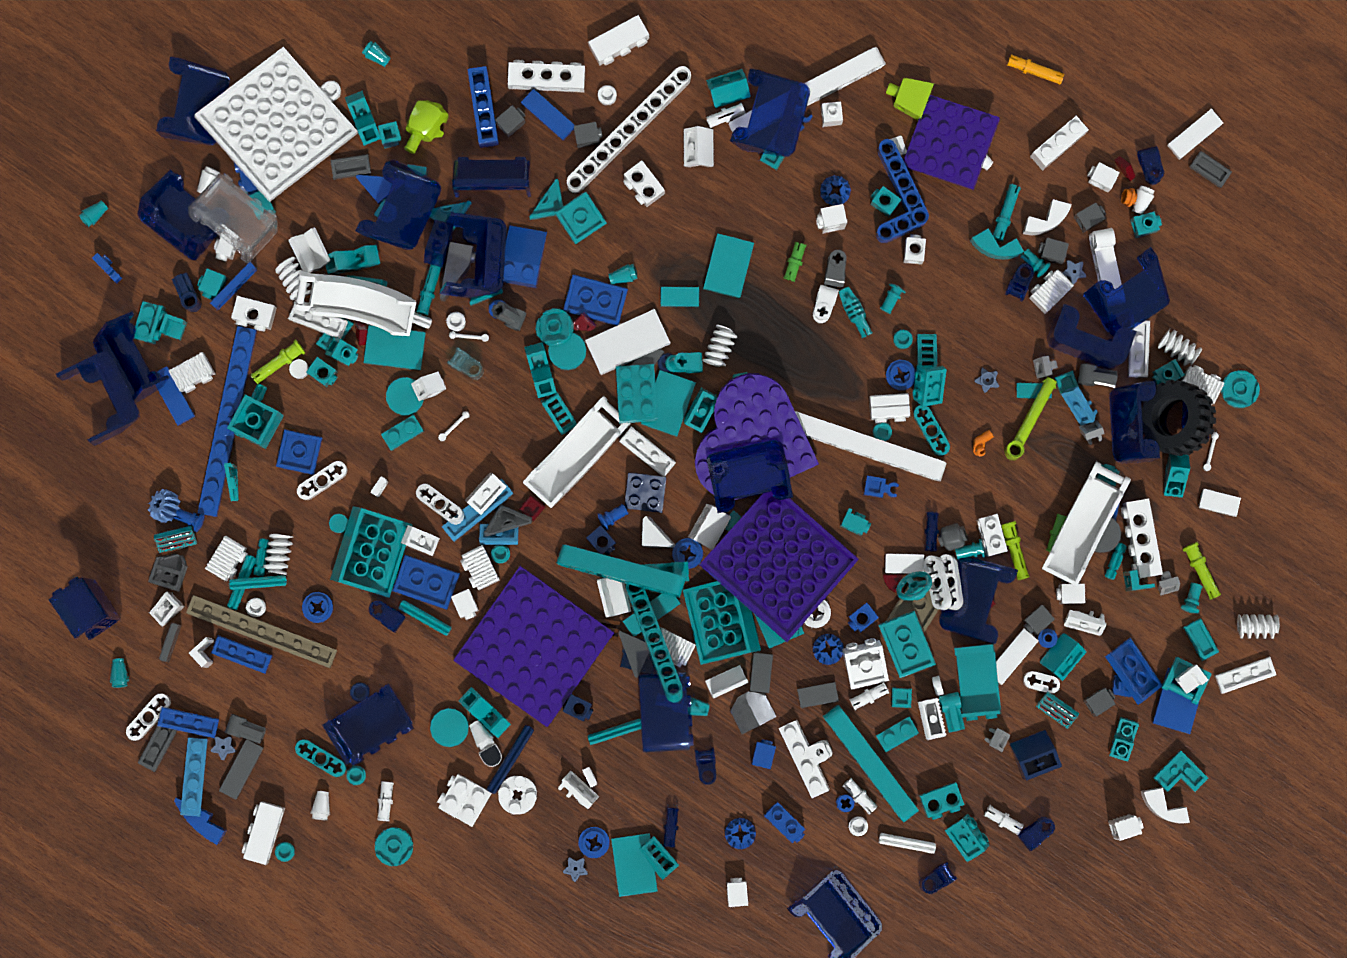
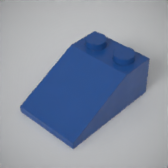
[498,226,547,288]

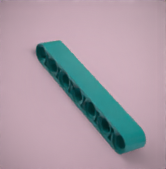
[556,544,686,598]
[626,584,683,703]
[823,705,919,823]

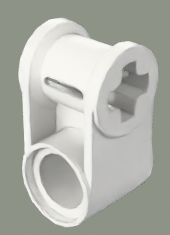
[813,285,839,323]

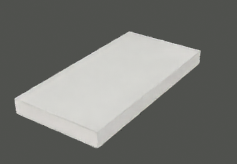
[585,309,670,375]

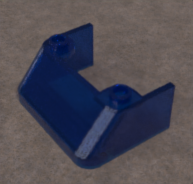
[452,157,532,197]
[440,212,507,298]
[93,311,169,406]
[56,352,140,446]

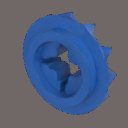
[820,175,851,206]
[886,360,916,390]
[672,538,703,569]
[302,592,333,623]
[813,634,843,665]
[725,818,756,849]
[578,827,609,858]

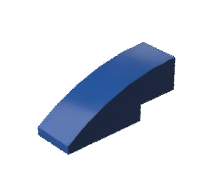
[174,797,227,845]

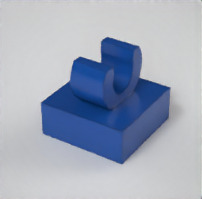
[1112,675,1132,697]

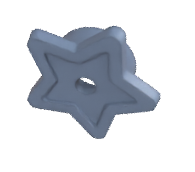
[1062,260,1086,284]
[975,368,999,393]
[211,736,236,760]
[563,857,588,882]

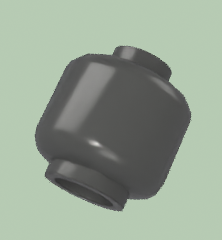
[938,523,968,551]

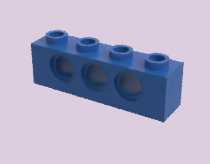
[468,66,499,148]

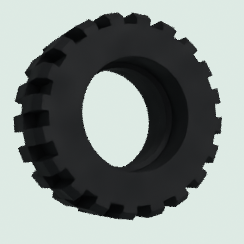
[1138,380,1216,456]

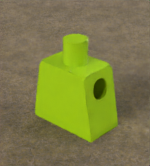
[886,78,934,120]

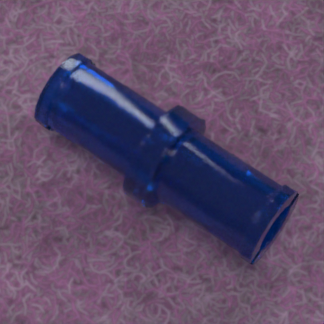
[924,512,939,552]
[663,808,679,848]

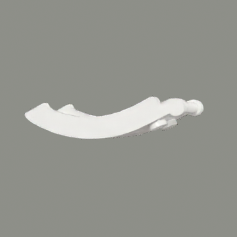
[293,271,416,336]
[523,396,631,508]
[1042,461,1131,586]

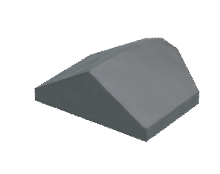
[148,554,188,591]
[730,692,776,734]

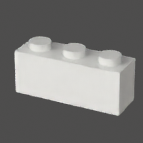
[588,15,649,66]
[1030,116,1089,171]
[242,801,285,865]

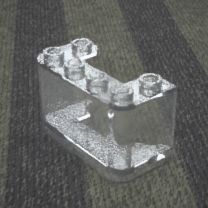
[188,174,278,264]

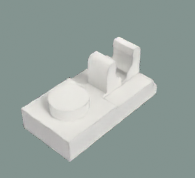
[1064,610,1106,636]
[558,771,599,809]

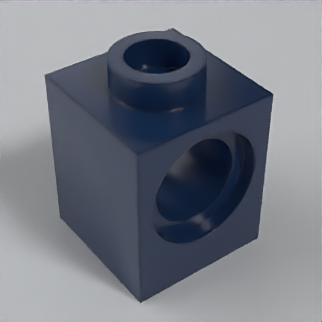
[586,526,616,556]
[563,694,594,722]

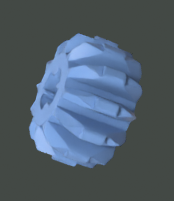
[148,489,181,523]

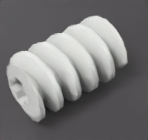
[275,257,311,300]
[702,325,737,367]
[1158,328,1202,366]
[263,534,293,575]
[1237,614,1280,639]

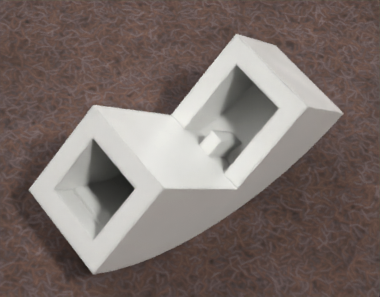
[1023,199,1072,235]
[1141,787,1190,823]

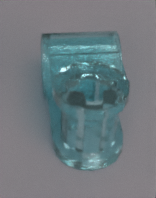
[446,347,484,380]

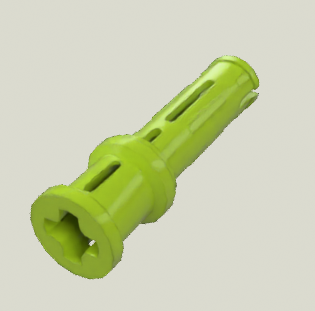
[251,339,306,384]
[1001,521,1030,580]
[1182,542,1221,600]

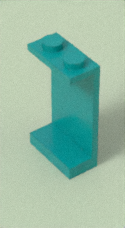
[954,644,1002,721]

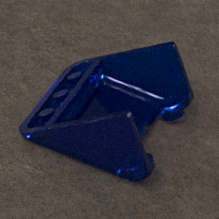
[156,57,230,145]
[730,69,810,157]
[355,159,441,250]
[1083,247,1170,337]
[939,557,1018,644]
[787,870,882,958]

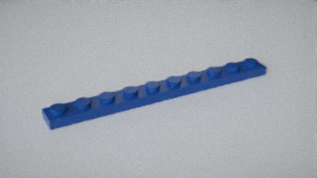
[197,326,257,517]

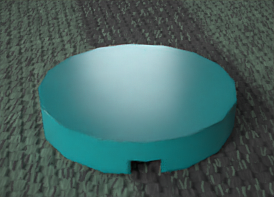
[535,308,574,346]
[548,333,587,371]
[1221,370,1260,408]
[386,377,424,416]
[430,708,469,747]
[375,827,413,866]

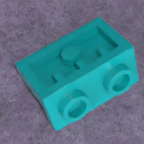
[132,301,167,345]
[913,364,947,406]
[945,814,990,862]

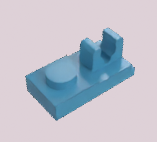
[1061,386,1097,426]

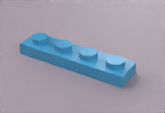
[442,478,514,542]
[180,738,208,817]

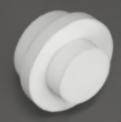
[849,816,868,836]

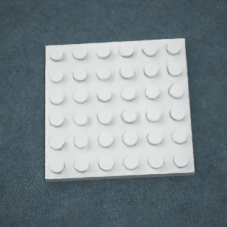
[195,47,358,202]

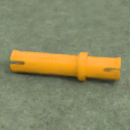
[1007,54,1064,85]

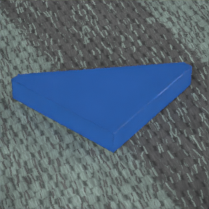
[356,175,405,204]

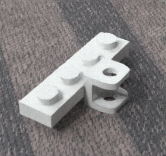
[779,720,833,798]

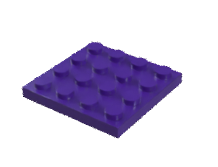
[904,95,1000,190]

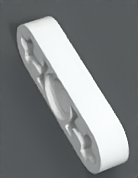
[297,461,347,500]
[416,484,464,525]
[940,554,963,610]
[923,556,952,610]
[126,694,171,740]

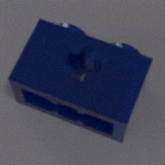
[424,219,454,267]

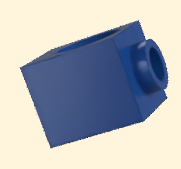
[848,603,879,632]
[751,739,776,769]

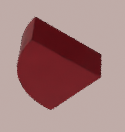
[1114,156,1135,181]
[573,312,596,331]
[355,320,367,346]
[883,574,903,593]

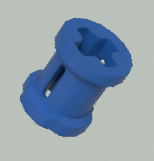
[836,794,854,812]

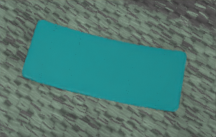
[1017,383,1052,398]

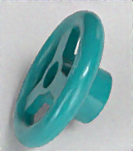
[896,571,932,601]

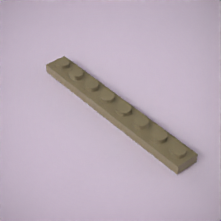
[186,595,338,668]

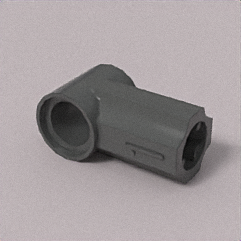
[491,301,527,331]
[1078,364,1118,388]
[225,714,266,744]

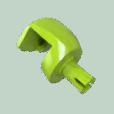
[404,100,449,154]

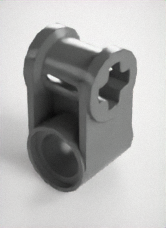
[824,250,846,288]

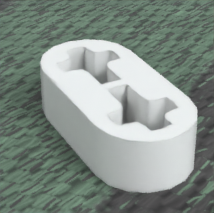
[1023,671,1060,693]

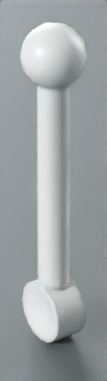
[449,331,489,342]
[438,411,470,441]
[1203,432,1219,471]

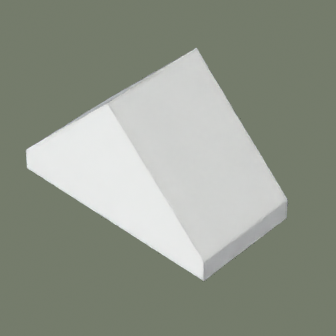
[642,516,675,548]
[150,592,185,627]

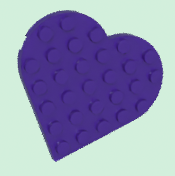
[695,373,819,500]

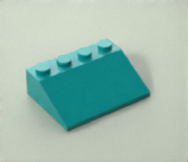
[330,506,412,598]
[683,581,761,665]

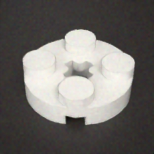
[498,776,537,814]

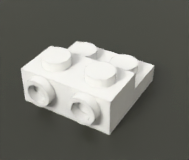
[842,638,889,689]
[437,774,492,827]

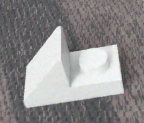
[401,525,440,556]

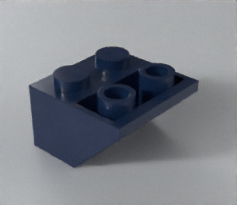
[1009,730,1062,781]

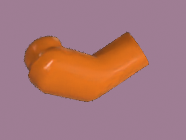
[973,430,994,457]

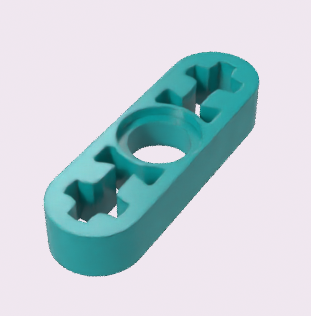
[913,405,950,456]
[295,739,347,777]

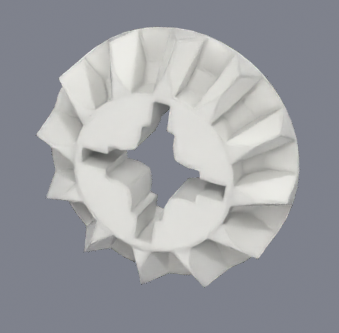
[804,600,831,628]

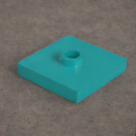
[554,192,607,244]

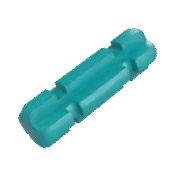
[254,538,270,576]
[1105,543,1127,580]

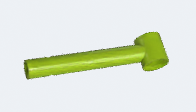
[1004,377,1057,460]

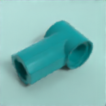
[939,692,965,733]

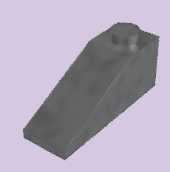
[440,242,476,301]

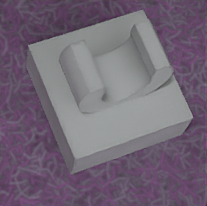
[1033,356,1058,379]
[1079,420,1105,445]
[1158,571,1180,595]
[984,728,1010,752]

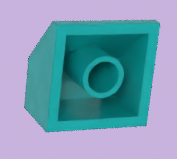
[227,395,284,449]

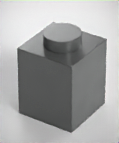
[495,105,525,138]
[574,122,603,148]
[1074,203,1106,233]
[1038,238,1069,265]
[1023,605,1055,635]
[1083,688,1116,717]

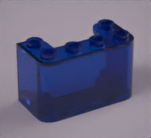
[1047,304,1137,370]
[48,577,121,640]
[639,672,694,753]
[322,684,415,766]

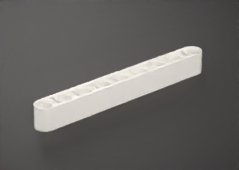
[728,47,886,141]
[567,66,691,193]
[795,411,947,481]

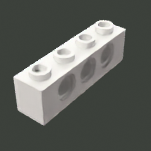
[508,60,585,92]
[1121,499,1163,579]

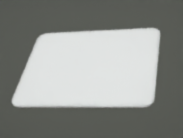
[889,136,907,155]

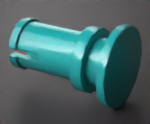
[1020,248,1051,278]
[880,283,906,314]
[955,539,985,560]
[1180,583,1203,613]

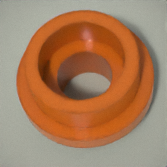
[1121,188,1137,207]

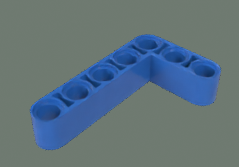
[876,139,929,243]

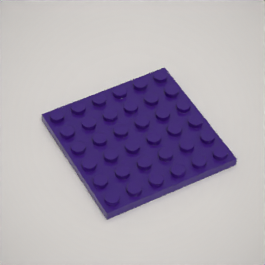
[700,485,859,642]
[453,566,615,727]

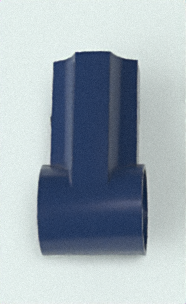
[172,273,202,312]

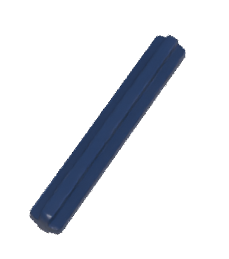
[487,725,534,794]

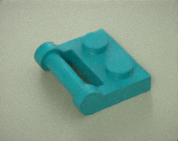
[1161,657,1212,705]

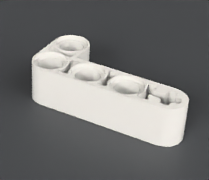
[1089,228,1124,307]

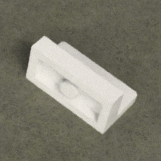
[684,126,714,167]
[288,228,330,273]
[465,472,507,515]
[688,504,731,550]
[597,578,631,617]
[189,637,214,668]
[705,665,748,698]

